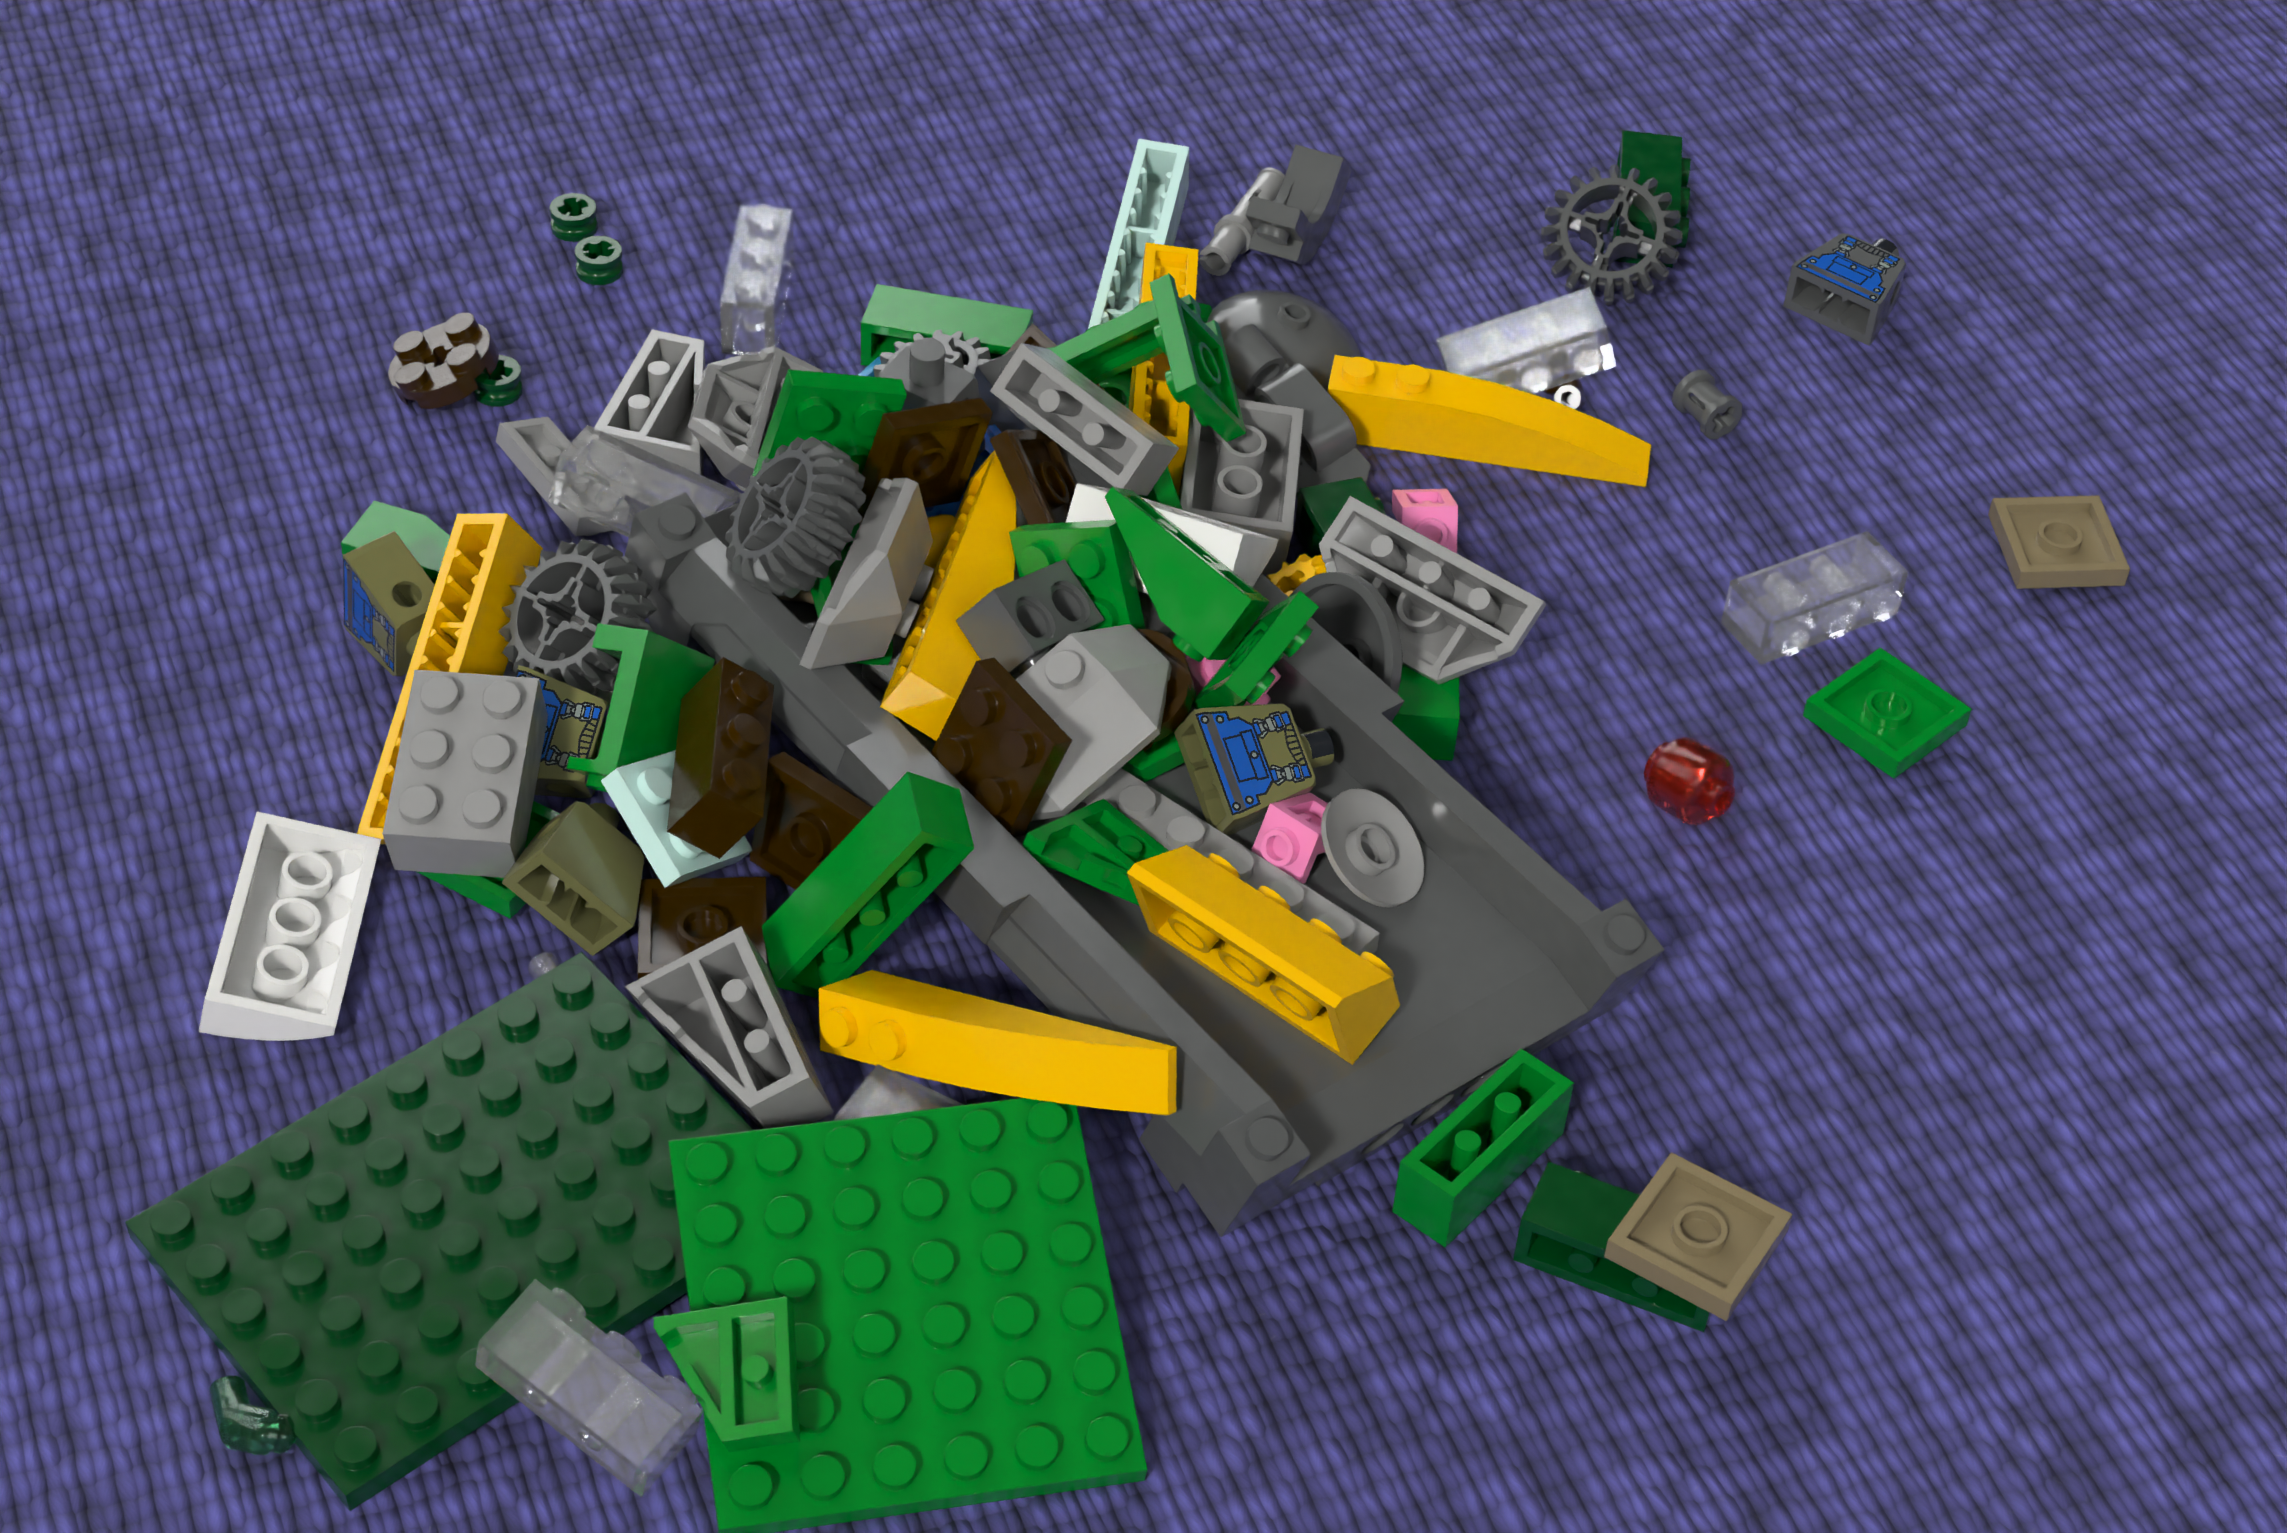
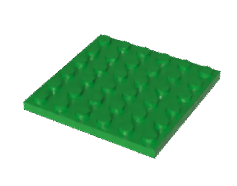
[669,1098,1147,1533]

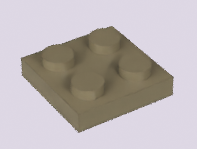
[1988,495,2130,589]
[1604,1152,1793,1321]

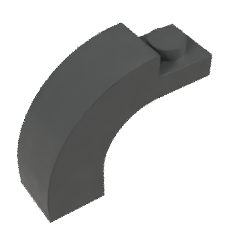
[1245,144,1351,265]

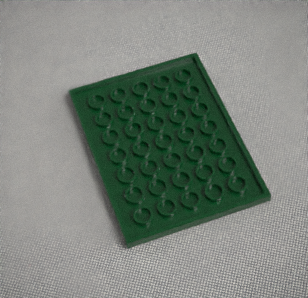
[125,952,753,1511]

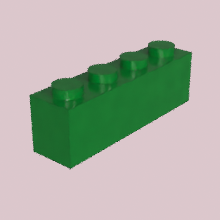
[761,771,974,999]

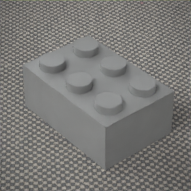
[1178,399,1304,575]
[382,670,548,878]

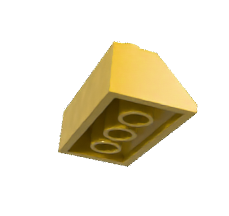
[1127,845,1400,1065]

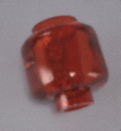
[1644,737,1735,826]

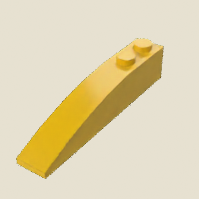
[1129,242,1199,496]
[1327,355,1651,487]
[880,450,1016,741]
[357,513,543,845]
[819,970,1177,1115]

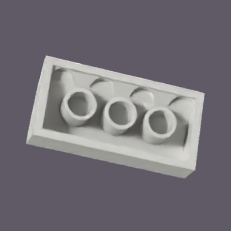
[199,812,381,1041]

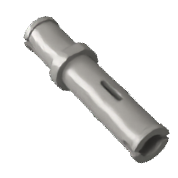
[1199,167,1285,276]

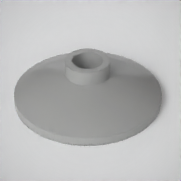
[1321,788,1424,908]

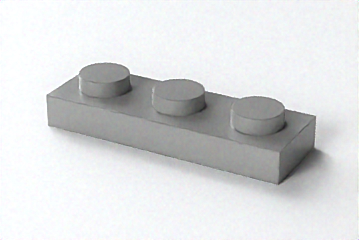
[496,417,629,537]

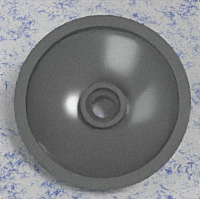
[1207,290,1361,391]
[1289,572,1403,694]

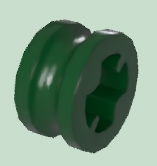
[549,193,598,242]
[575,236,623,285]
[473,355,522,407]

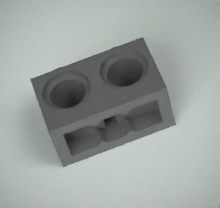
[956,559,1104,675]

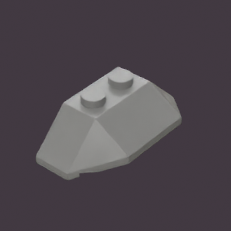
[688,346,823,492]
[799,478,934,670]
[1319,496,1546,685]
[1016,624,1172,821]

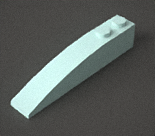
[1088,139,1189,329]

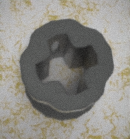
[1672,370,1742,439]

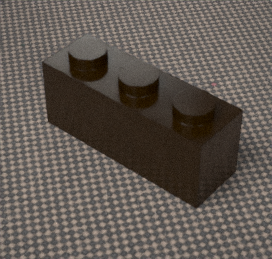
[667,657,774,859]

